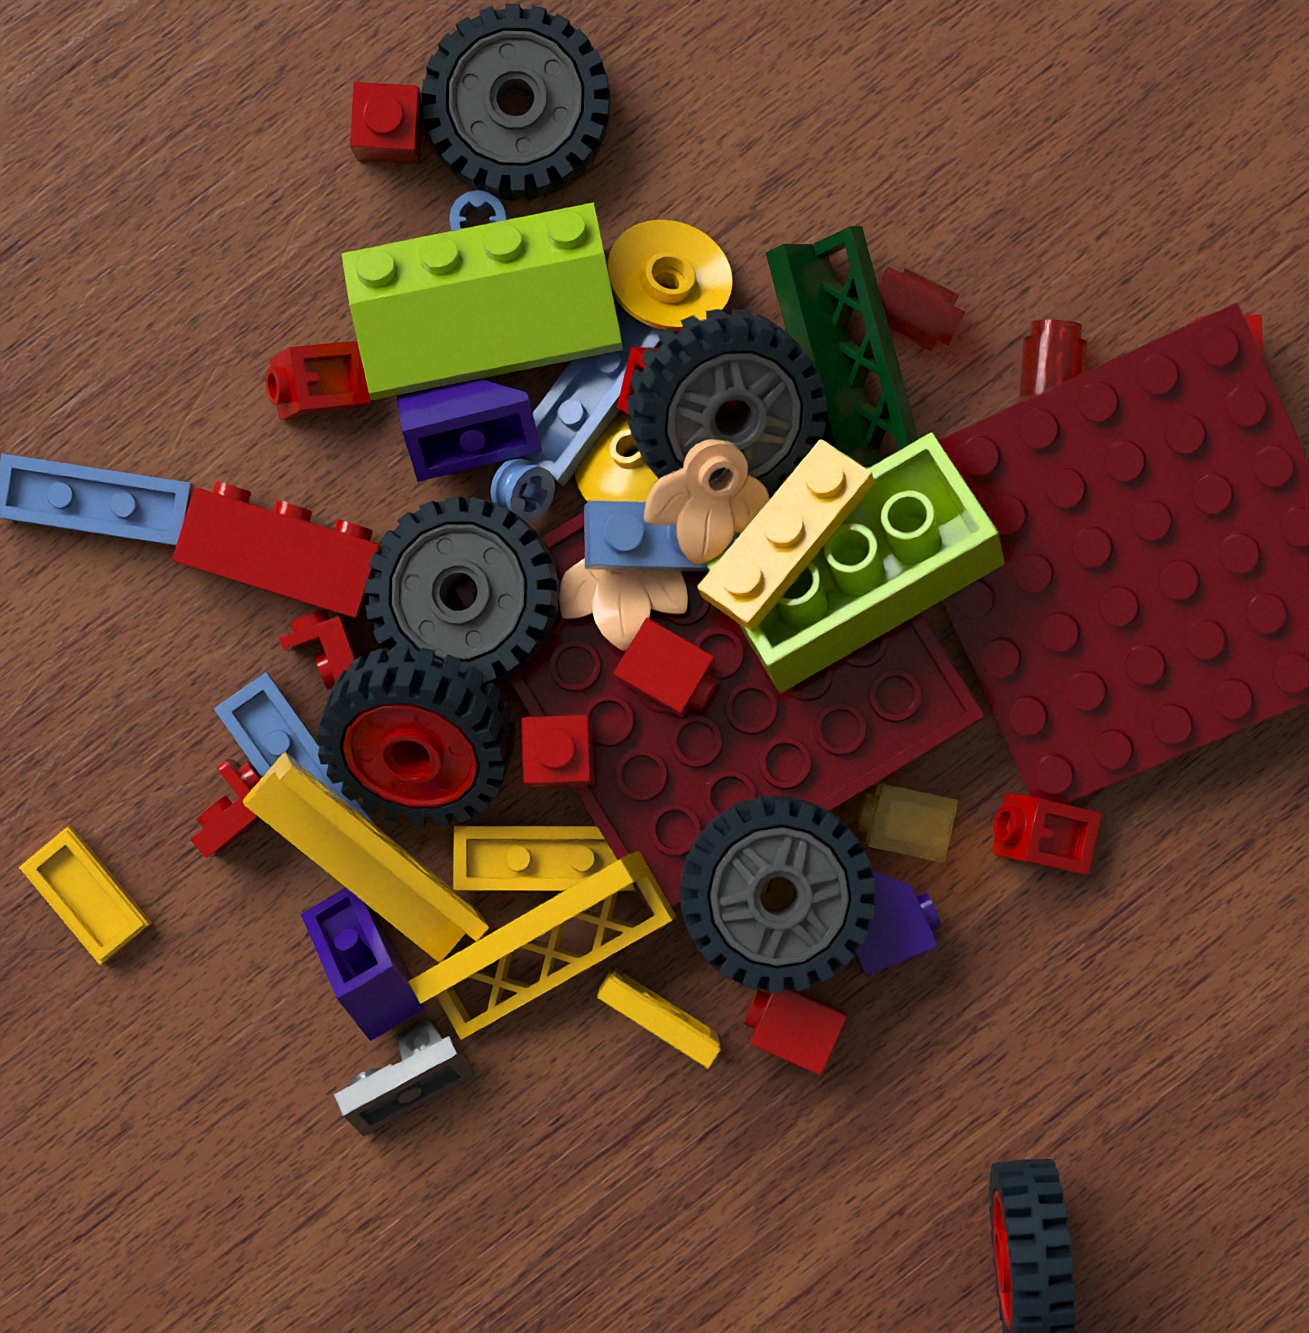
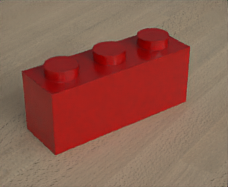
[171,481,382,620]

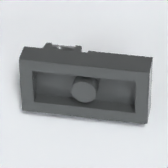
[334,1018,475,1136]

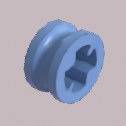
[449,190,507,231]
[490,457,555,521]

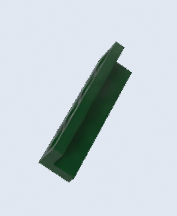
[766,226,919,469]

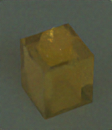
[857,783,958,863]

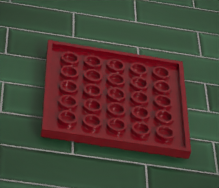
[937,302,1309,804]
[455,458,985,917]

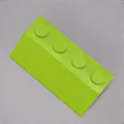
[341,202,623,400]
[706,432,1005,694]

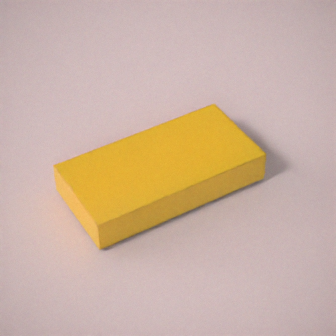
[19,826,152,965]

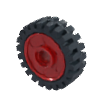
[316,646,515,828]
[989,1159,1076,1333]

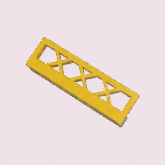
[243,751,489,963]
[408,850,677,1040]

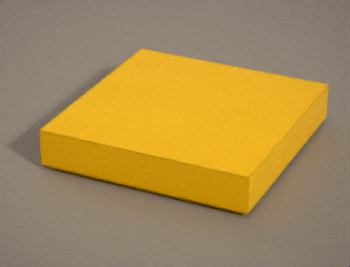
[597,968,721,1068]

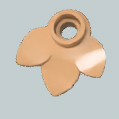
[644,439,769,565]
[559,558,688,651]

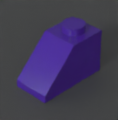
[396,379,542,482]
[854,869,942,976]
[301,887,426,1041]

